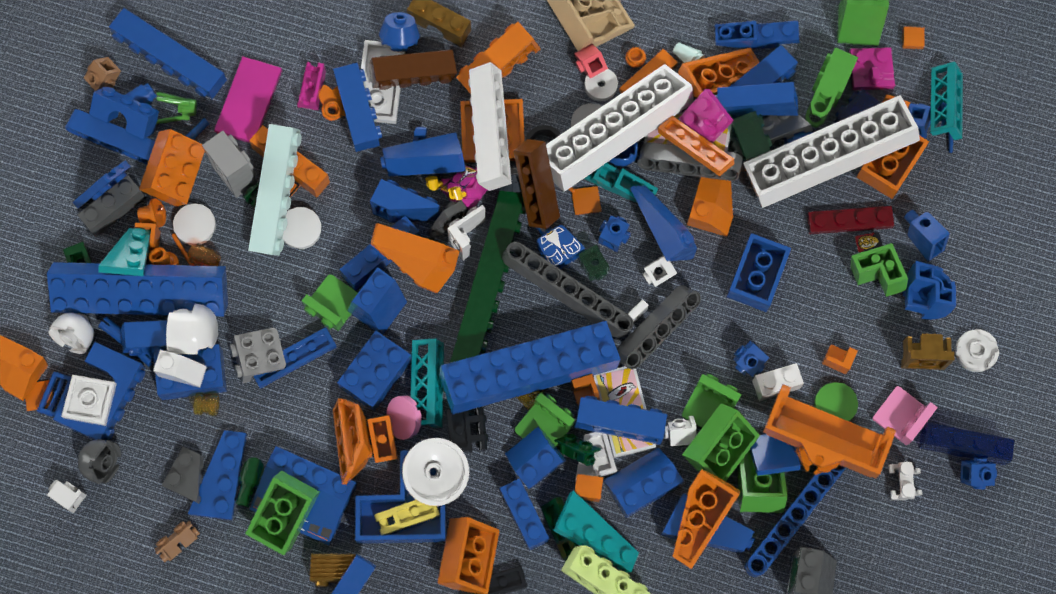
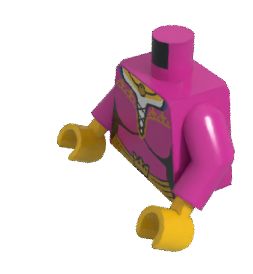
[426,166,487,210]

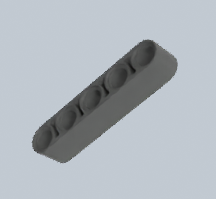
[637,142,743,181]
[617,285,701,370]

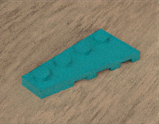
[553,491,639,574]

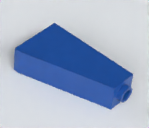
[715,82,798,116]
[380,132,466,176]
[661,493,755,554]

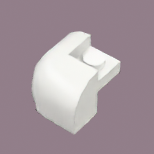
[166,303,218,354]

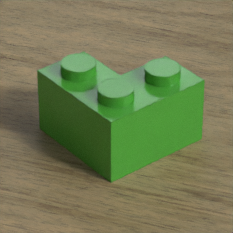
[850,243,908,297]

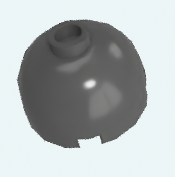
[78,439,121,484]

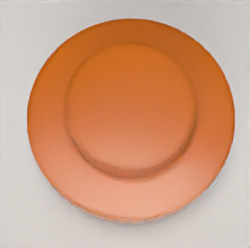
[625,47,646,68]

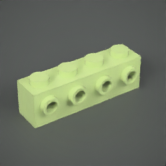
[561,545,651,594]

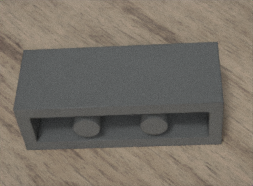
[77,175,146,237]

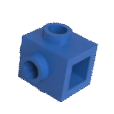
[598,216,631,252]
[733,341,769,377]
[960,457,997,489]

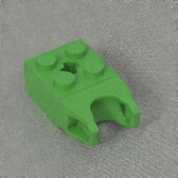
[805,47,858,128]

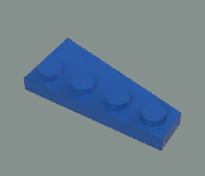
[188,430,247,521]

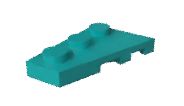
[99,228,151,276]

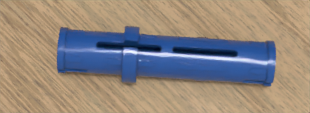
[98,317,154,367]

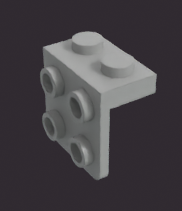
[229,328,286,384]

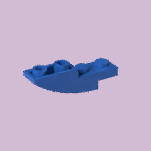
[715,21,800,49]

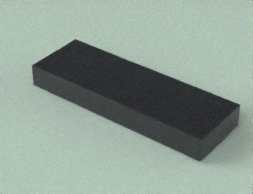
[459,565,528,594]

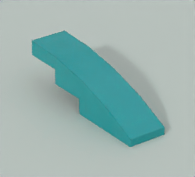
[584,163,658,203]

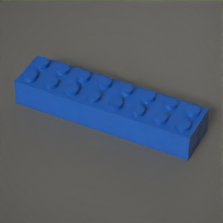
[47,262,228,317]
[439,321,621,415]

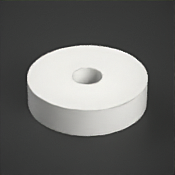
[584,69,618,101]

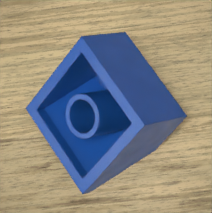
[505,426,566,489]

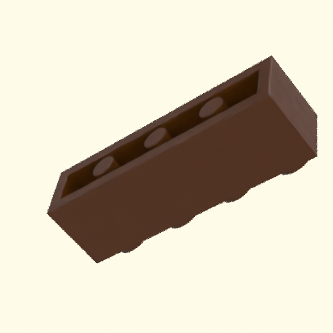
[368,50,457,90]
[513,139,560,229]

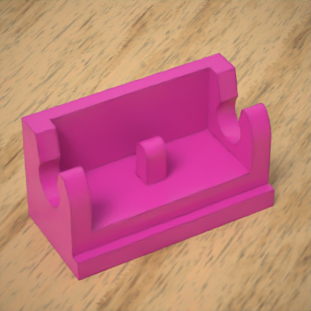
[297,62,326,110]

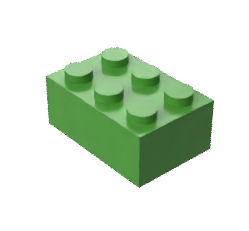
[682,403,760,481]
[245,470,320,555]

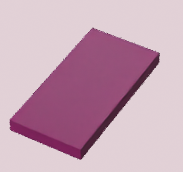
[214,56,282,143]

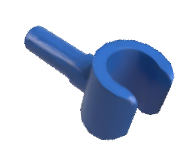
[413,126,427,141]

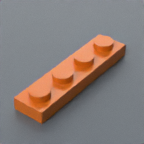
[658,116,734,176]

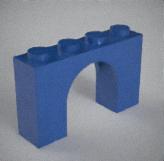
[53,342,145,441]

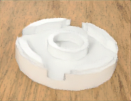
[173,203,216,246]
[282,207,322,249]
[955,329,999,372]

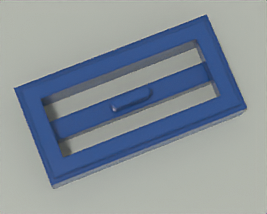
[37,371,71,417]

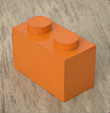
[367,415,398,463]

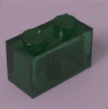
[731,111,772,161]

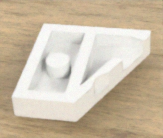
[575,432,617,482]

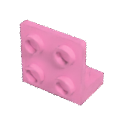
[872,386,938,446]

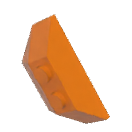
[332,398,373,484]

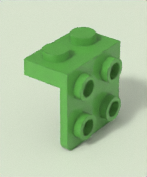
[302,275,358,332]
[682,374,742,428]
[515,393,575,446]

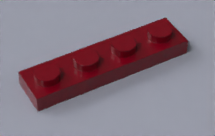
[807,206,894,234]

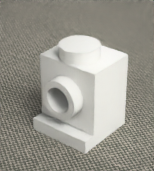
[643,255,677,287]
[664,416,697,446]
[47,480,87,513]

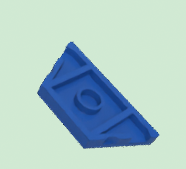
[73,160,131,208]

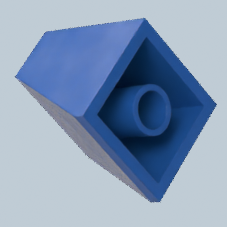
[348,267,407,335]

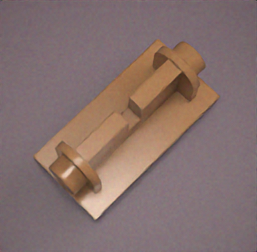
[155,520,200,562]

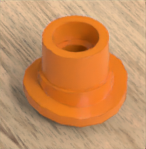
[137,198,166,228]
[149,247,179,265]

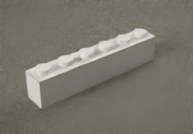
[468,62,512,191]

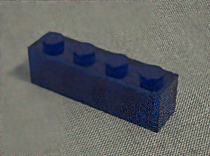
[919,422,1015,465]

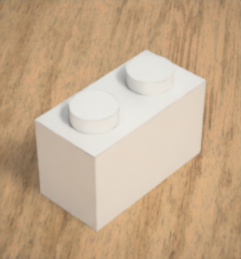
[752,363,804,401]

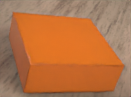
[902,27,925,49]

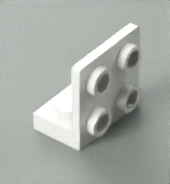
[447,205,485,260]

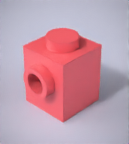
[574,44,608,79]

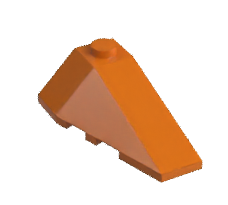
[687,177,733,237]

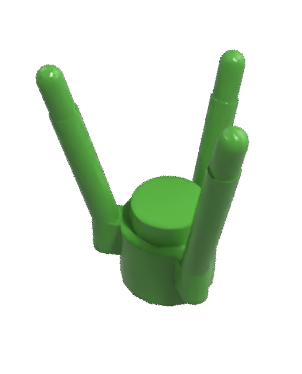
[156,92,197,125]

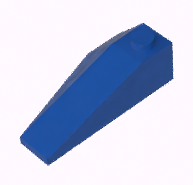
[630,186,697,262]

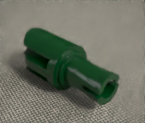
[235,457,264,507]

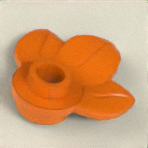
[319,85,346,121]

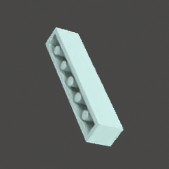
[248,124,301,256]

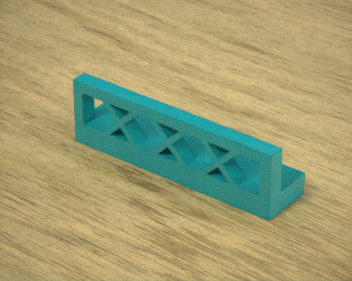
[930,62,963,140]
[411,339,444,428]

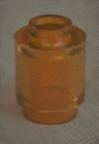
[187,243,221,266]

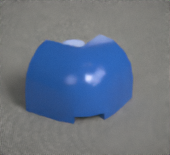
[902,261,956,320]

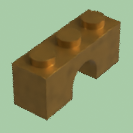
[407,0,471,47]

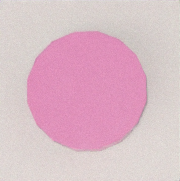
[386,396,421,440]

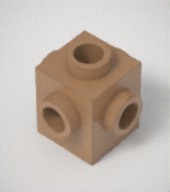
[84,57,121,91]

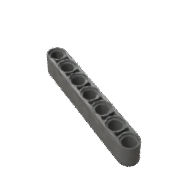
[502,242,633,338]

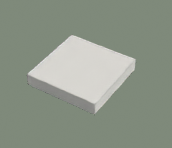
[62,374,117,426]

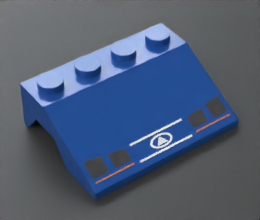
[249,446,358,546]

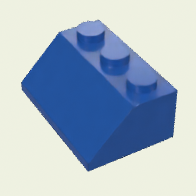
[603,448,684,518]

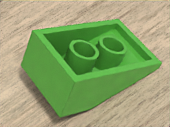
[737,451,788,513]

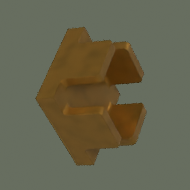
[901,334,955,370]

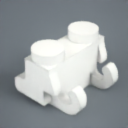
[888,462,922,500]

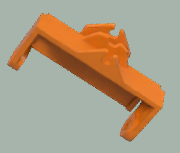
[763,384,896,479]

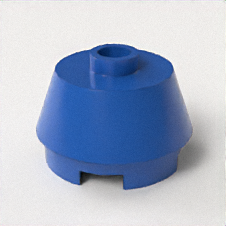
[379,12,420,52]

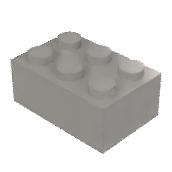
[202,131,257,198]

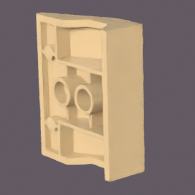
[547,0,635,51]

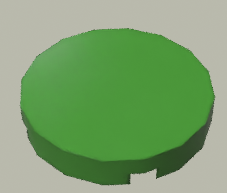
[814,382,858,421]

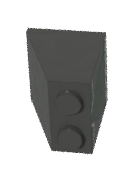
[787,547,837,594]

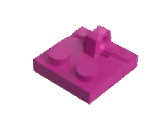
[849,48,895,90]
[679,89,734,143]

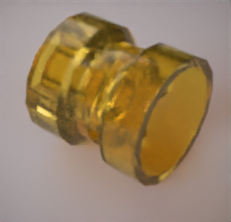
[193,393,219,416]

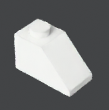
[153,350,207,388]

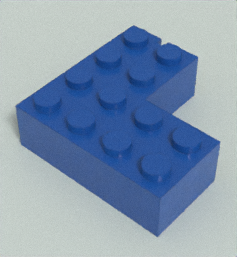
[355,451,446,544]

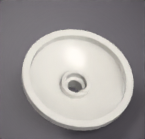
[402,438,469,506]

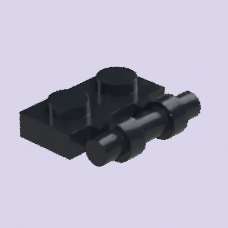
[447,407,489,453]

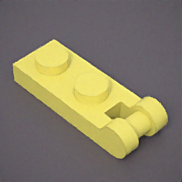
[374,500,440,535]

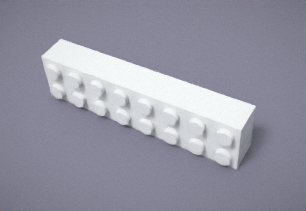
[546,64,694,192]
[743,95,920,208]

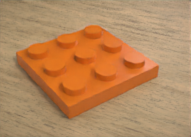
[460,99,525,163]

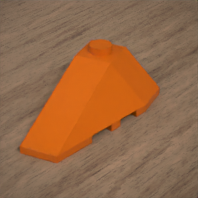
[677,47,759,97]
[371,223,459,293]
[0,335,48,401]
[673,469,740,569]

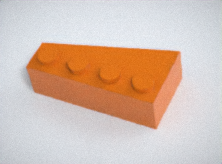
[456,22,541,94]

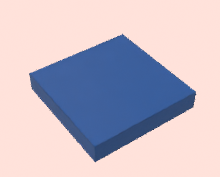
[749,434,801,476]

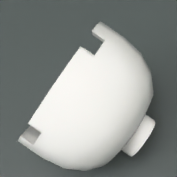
[49,313,94,354]

